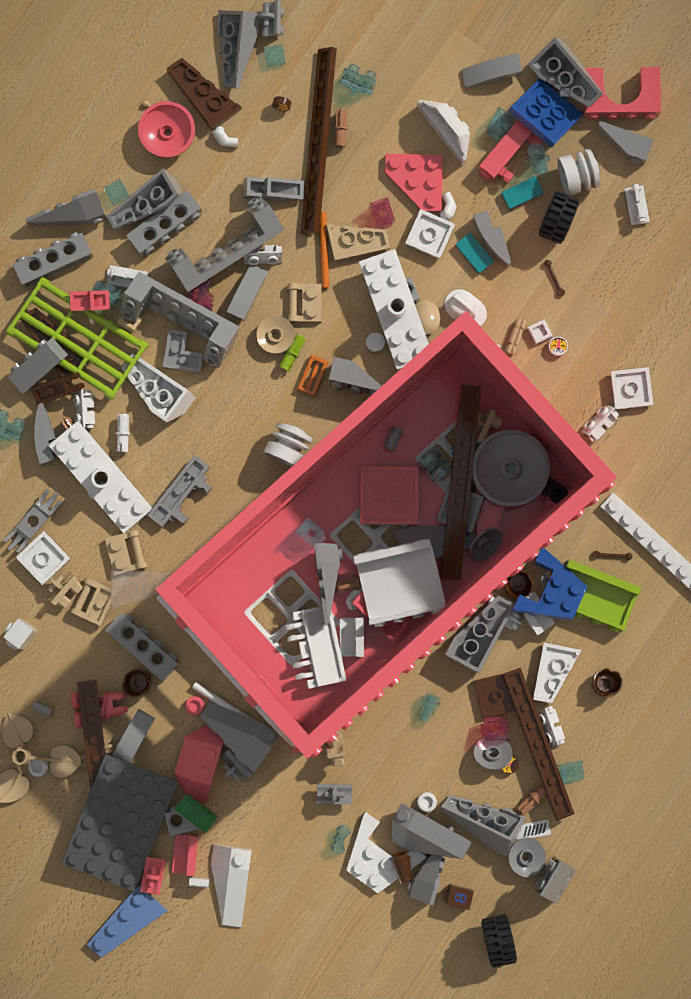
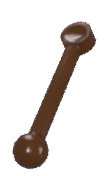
[544,260,565,297]
[592,551,633,560]

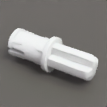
[115,414,131,452]

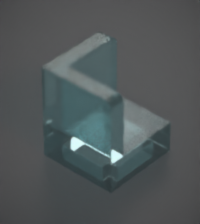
[558,760,585,784]

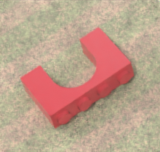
[583,67,661,120]

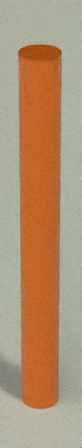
[319,212,330,288]

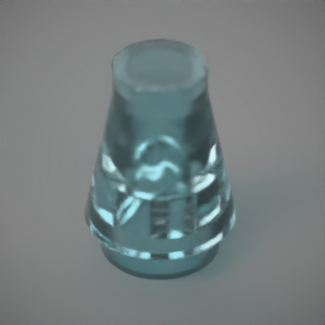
[418,692,441,723]

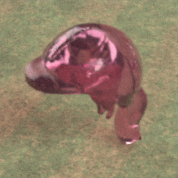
[187,278,215,311]

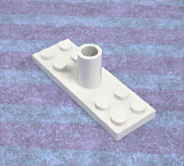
[359,249,429,370]
[48,421,152,533]

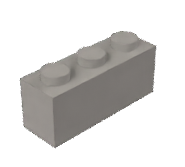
[8,337,68,394]

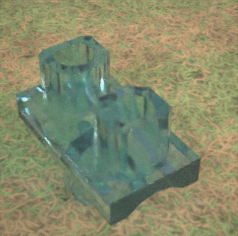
[340,64,376,96]
[525,143,551,175]
[0,409,25,443]

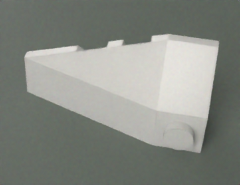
[121,353,196,422]
[211,844,252,927]

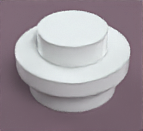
[28,760,48,777]

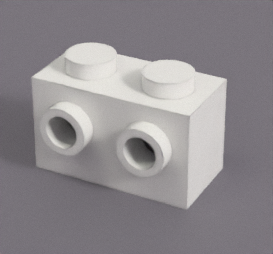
[4,619,38,650]

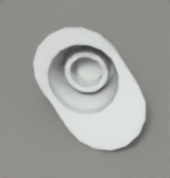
[445,289,487,326]

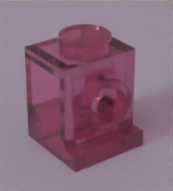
[369,197,395,229]
[481,717,509,741]

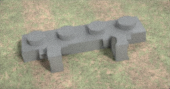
[147,455,212,527]

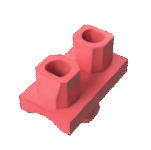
[140,857,166,895]

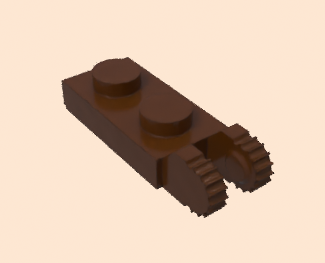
[30,372,85,405]

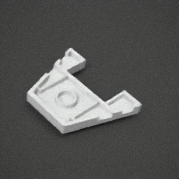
[346,812,427,893]

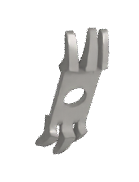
[3,489,62,553]

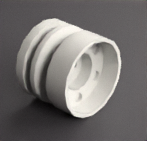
[557,149,600,196]
[264,422,313,467]

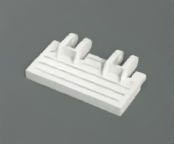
[285,606,346,689]

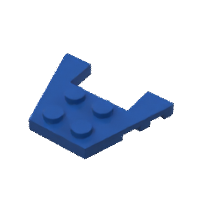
[512,548,588,621]

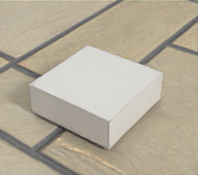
[527,319,553,345]
[189,877,210,887]

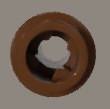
[391,852,412,882]

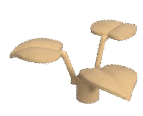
[0,713,82,803]

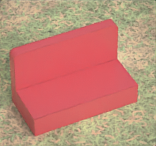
[172,834,199,876]

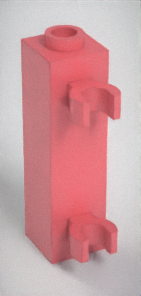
[478,120,542,183]

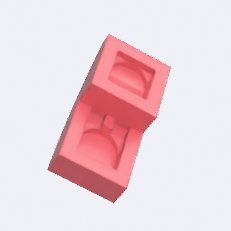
[69,290,110,311]

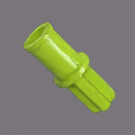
[279,334,306,372]

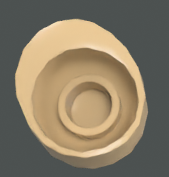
[415,300,440,335]

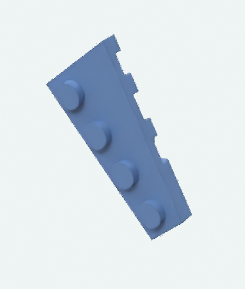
[87,885,168,958]

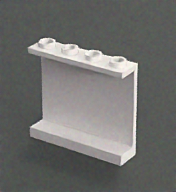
[353,538,446,627]

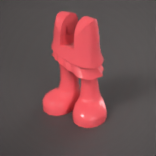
[71,691,128,729]

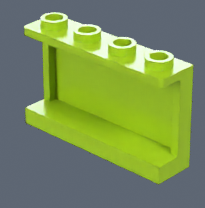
[565,559,641,633]

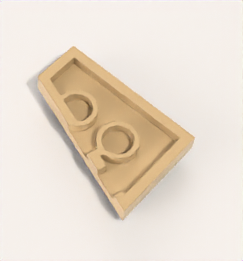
[326,224,390,262]

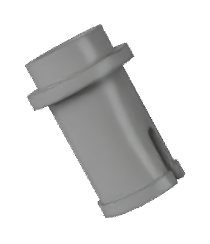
[383,426,403,452]

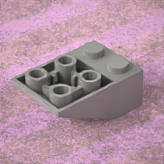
[329,357,381,397]
[534,856,576,904]

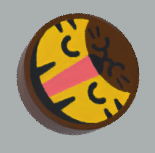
[272,96,292,111]
[500,755,519,774]

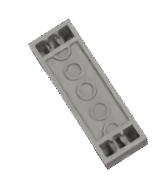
[165,197,284,292]
[119,272,240,368]

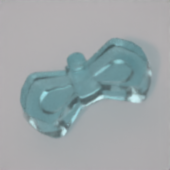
[330,825,351,854]

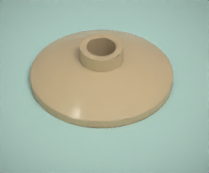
[256,316,295,354]

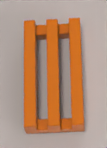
[297,354,329,397]

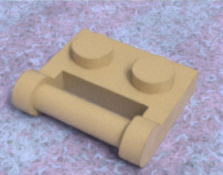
[287,283,322,323]
[105,530,148,576]
[70,577,118,626]

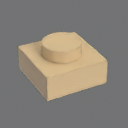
[117,315,144,333]

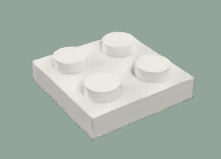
[405,209,455,260]
[610,367,653,410]
[16,531,71,585]

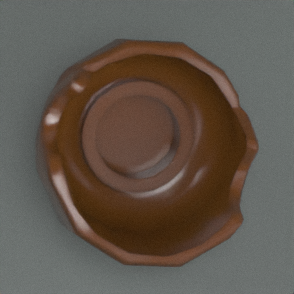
[504,570,534,599]
[592,668,623,698]
[122,669,152,698]

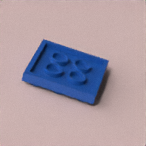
[508,78,583,148]

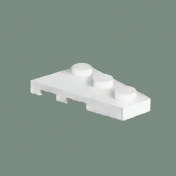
[533,643,582,703]

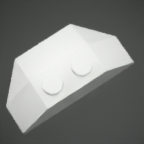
[417,100,470,166]

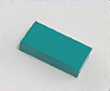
[501,176,544,210]
[455,233,494,274]

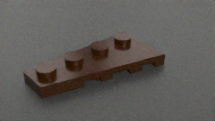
[166,58,242,130]
[20,308,91,376]

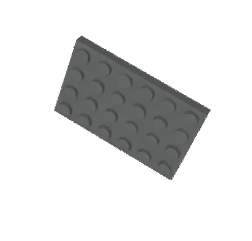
[61,753,178,891]

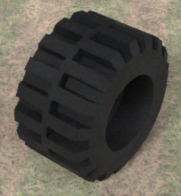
[539,191,579,244]
[481,914,517,968]

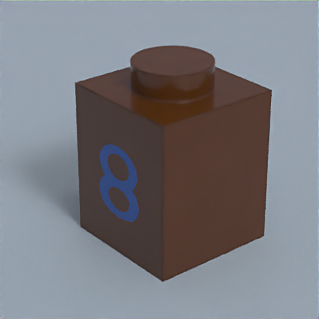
[443,884,474,910]

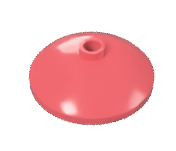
[138,101,195,158]

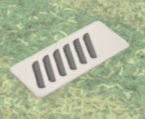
[517,819,551,840]

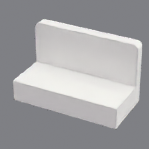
[515,592,555,636]
[340,618,364,657]

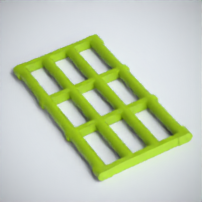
[5,277,149,400]

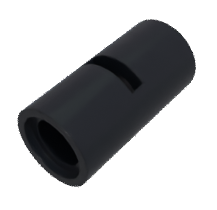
[541,476,568,503]

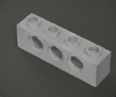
[126,190,202,257]
[13,232,94,288]
[105,613,179,682]

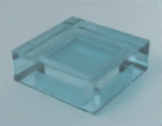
[264,44,286,67]
[104,179,130,205]

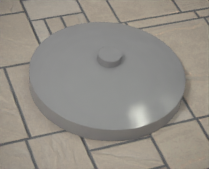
[472,430,550,507]

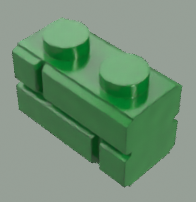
[174,793,218,833]

